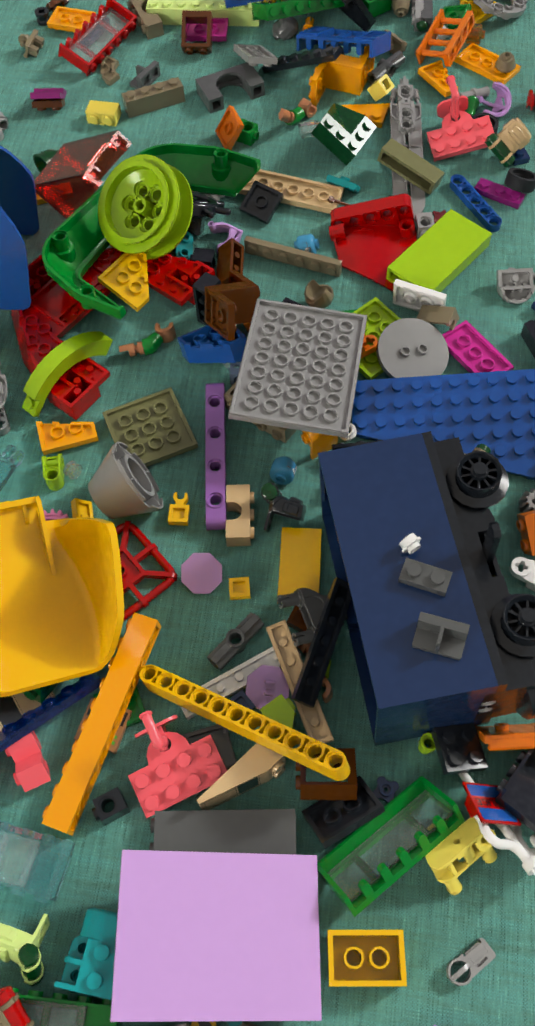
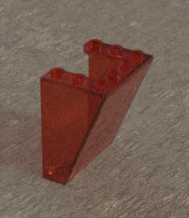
[34,130,132,219]

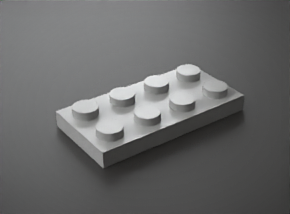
[233,44,278,67]

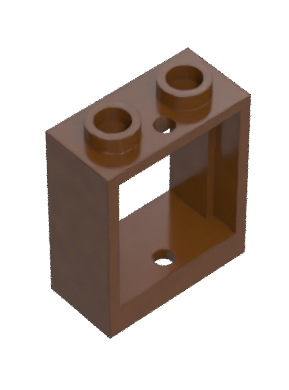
[181,11,213,55]
[296,748,357,800]

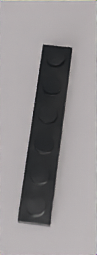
[262,46,342,73]
[291,577,352,708]

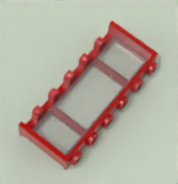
[58,0,137,76]

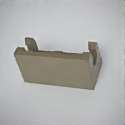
[416,304,459,330]

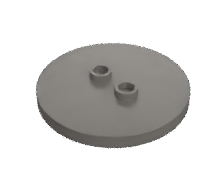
[377,318,449,378]

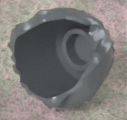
[272,16,299,41]

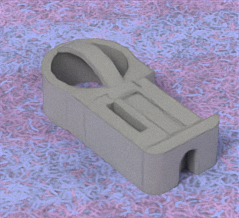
[446,938,496,986]

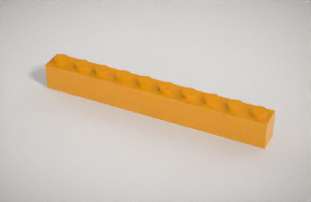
[41,612,162,836]

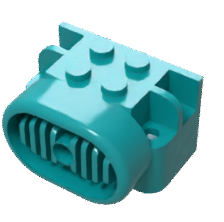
[54,907,117,1000]

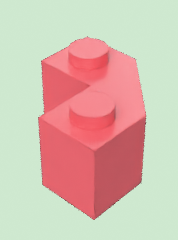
[3,723,51,792]

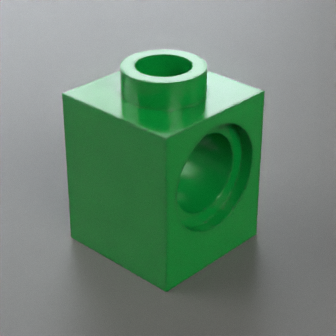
[236,119,259,146]

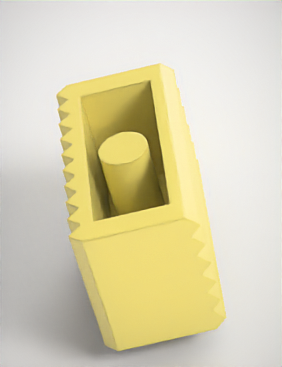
[85,100,121,127]

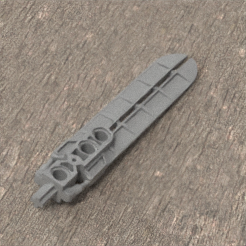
[389,76,425,219]

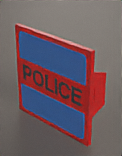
[462,782,522,826]

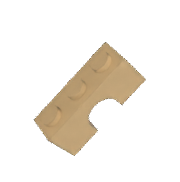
[226,484,255,547]

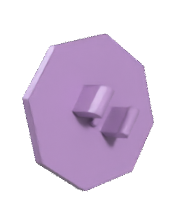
[181,553,222,594]
[245,665,290,709]

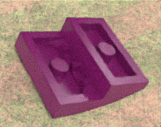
[30,88,67,100]

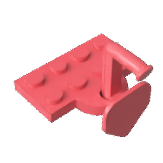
[426,75,494,162]
[128,711,227,819]

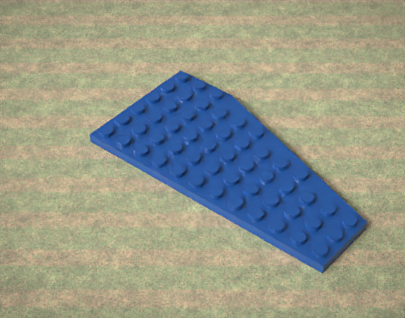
[352,369,535,480]

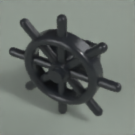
[187,192,231,236]

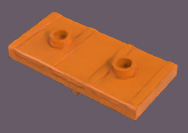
[475,723,535,751]

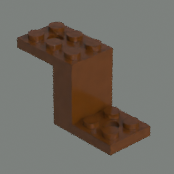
[205,270,260,341]

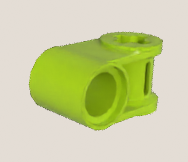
[41,453,65,491]

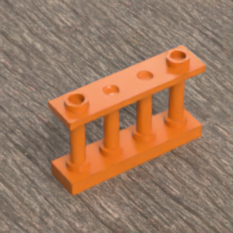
[415,9,475,67]

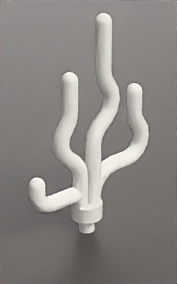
[458,772,535,876]

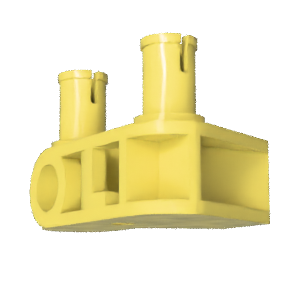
[425,817,497,895]

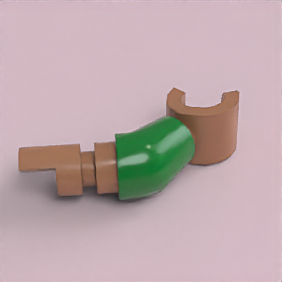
[278,97,317,126]
[119,322,176,357]

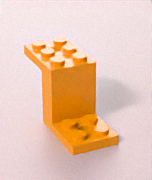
[309,44,375,106]

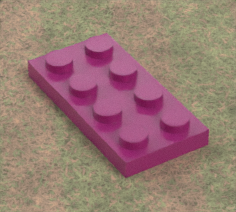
[442,320,514,373]

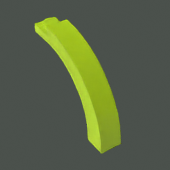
[22,331,113,417]

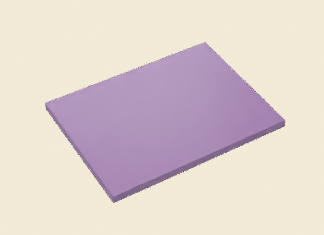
[110,850,322,1022]

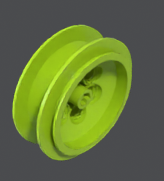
[98,154,193,260]

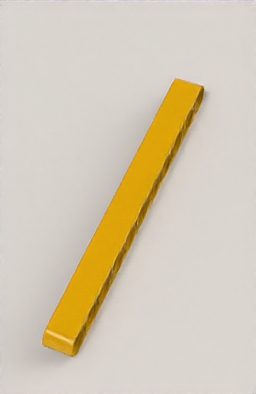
[139,664,350,781]

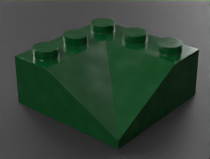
[311,103,377,166]

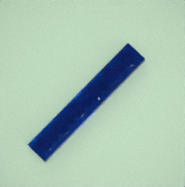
[0,673,102,752]

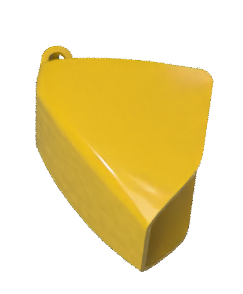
[0,496,124,697]

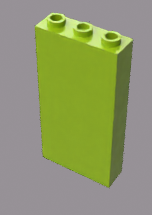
[386,209,492,292]

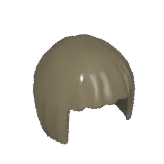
[304,279,334,309]

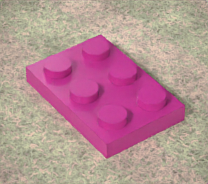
[186,18,229,42]

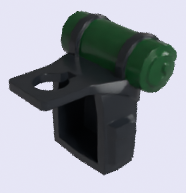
[261,482,307,532]

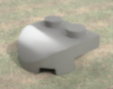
[496,268,535,304]

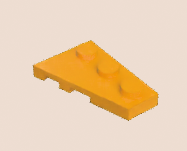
[417,60,458,97]
[342,103,390,128]
[36,421,99,455]

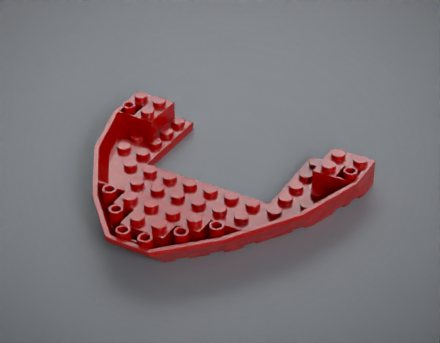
[11,248,215,420]

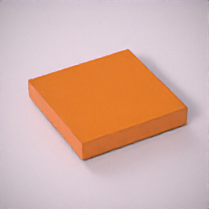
[215,105,244,150]

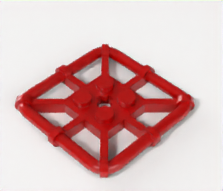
[115,521,178,622]

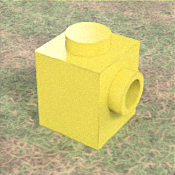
[367,74,395,102]

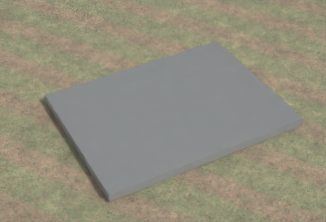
[228,298,367,438]

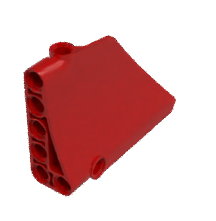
[329,194,417,292]

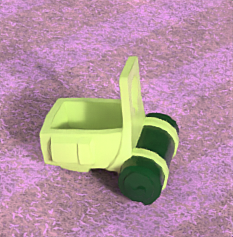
[0,913,50,986]

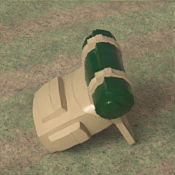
[485,117,532,168]

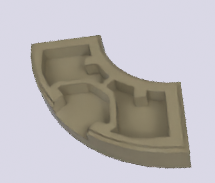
[100,56,120,86]

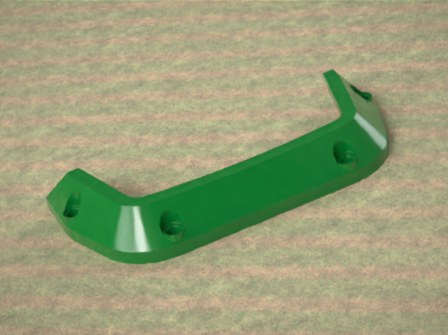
[41,143,261,321]

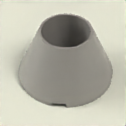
[88,442,164,519]

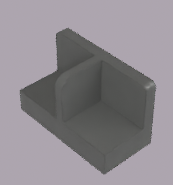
[129,60,161,89]
[412,611,470,660]

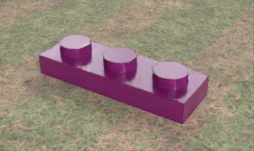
[474,178,526,209]

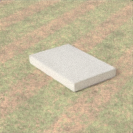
[393,279,447,312]

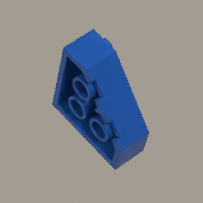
[177,325,247,363]

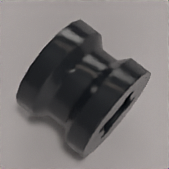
[35,7,50,26]

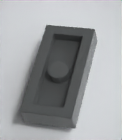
[398,558,453,597]

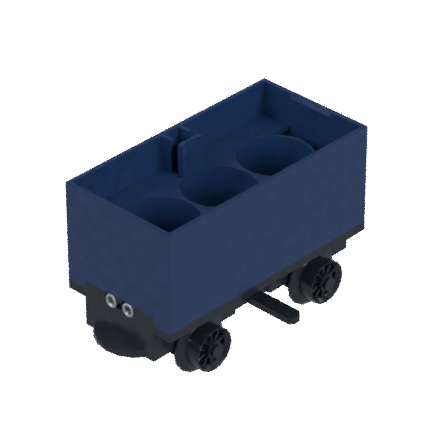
[318,431,535,746]

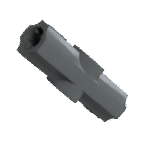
[367,51,405,85]
[207,613,264,671]

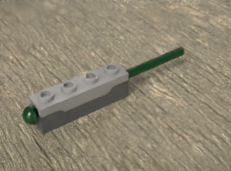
[411,0,433,32]

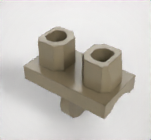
[18,29,44,58]
[384,29,407,54]

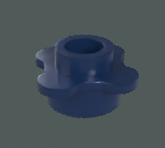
[373,776,399,803]

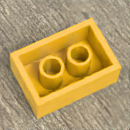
[327,930,407,987]

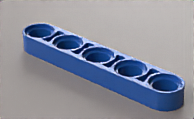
[449,174,502,232]

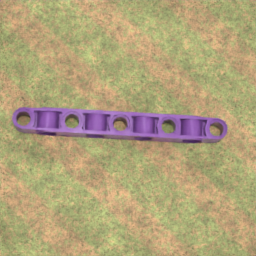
[205,383,227,531]

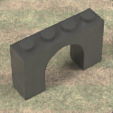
[195,62,265,113]

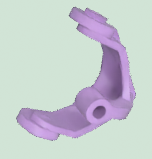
[476,81,512,117]
[208,221,243,254]

